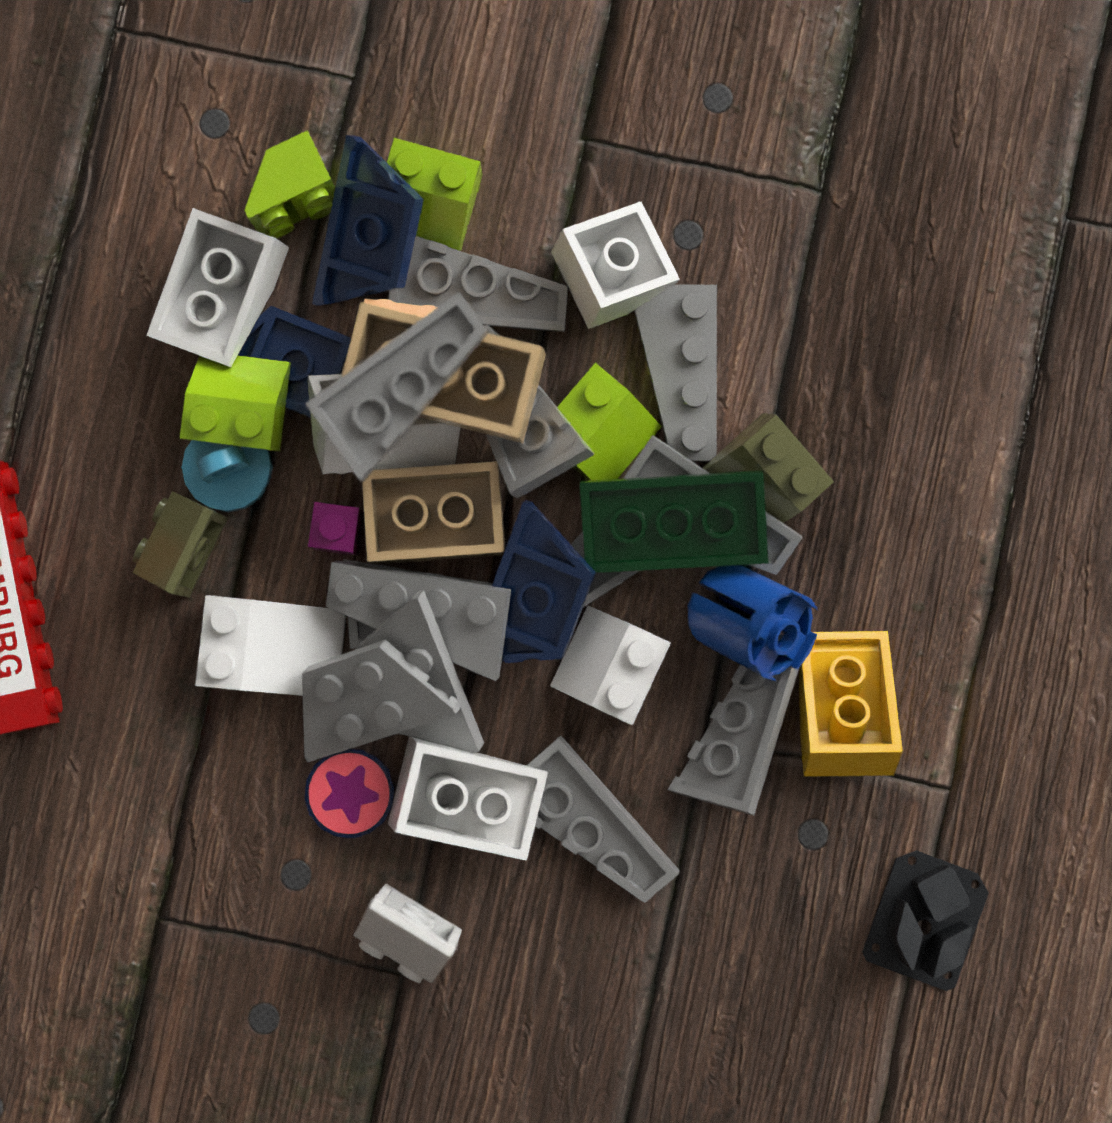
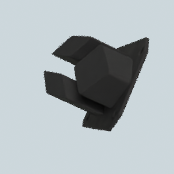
[862,850,989,991]

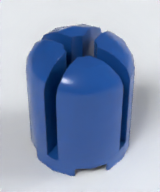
[687,565,818,681]

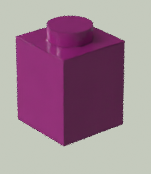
[308,502,364,556]

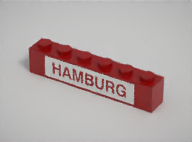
[0,460,63,735]

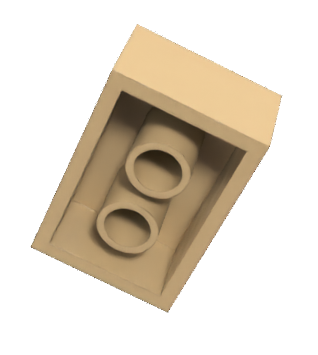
[362,461,505,565]

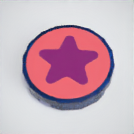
[304,748,395,838]

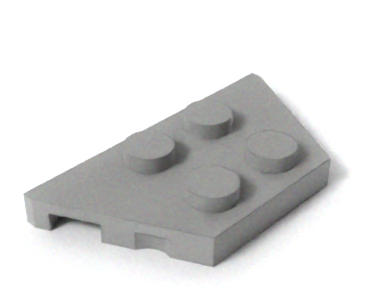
[355,590,484,753]
[302,640,461,763]

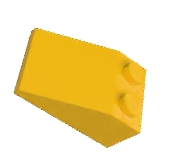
[799,631,902,777]

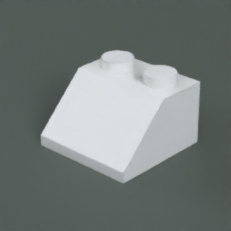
[551,202,680,329]
[550,606,671,725]

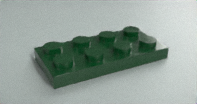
[580,470,769,573]

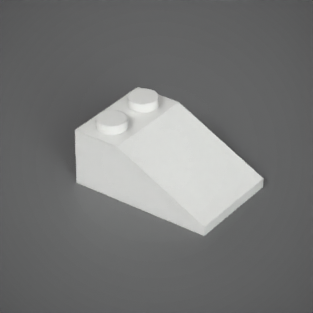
[146,208,289,367]
[195,595,346,696]
[388,736,548,861]
[353,883,462,983]

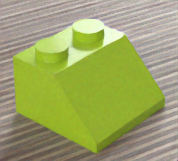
[387,138,482,251]
[180,355,291,451]
[557,362,662,481]

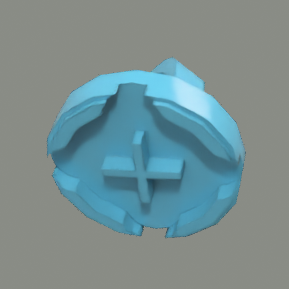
[182,440,273,512]

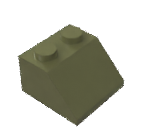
[703,413,834,523]
[133,491,228,598]

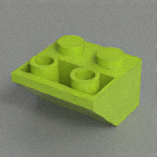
[244,130,335,238]

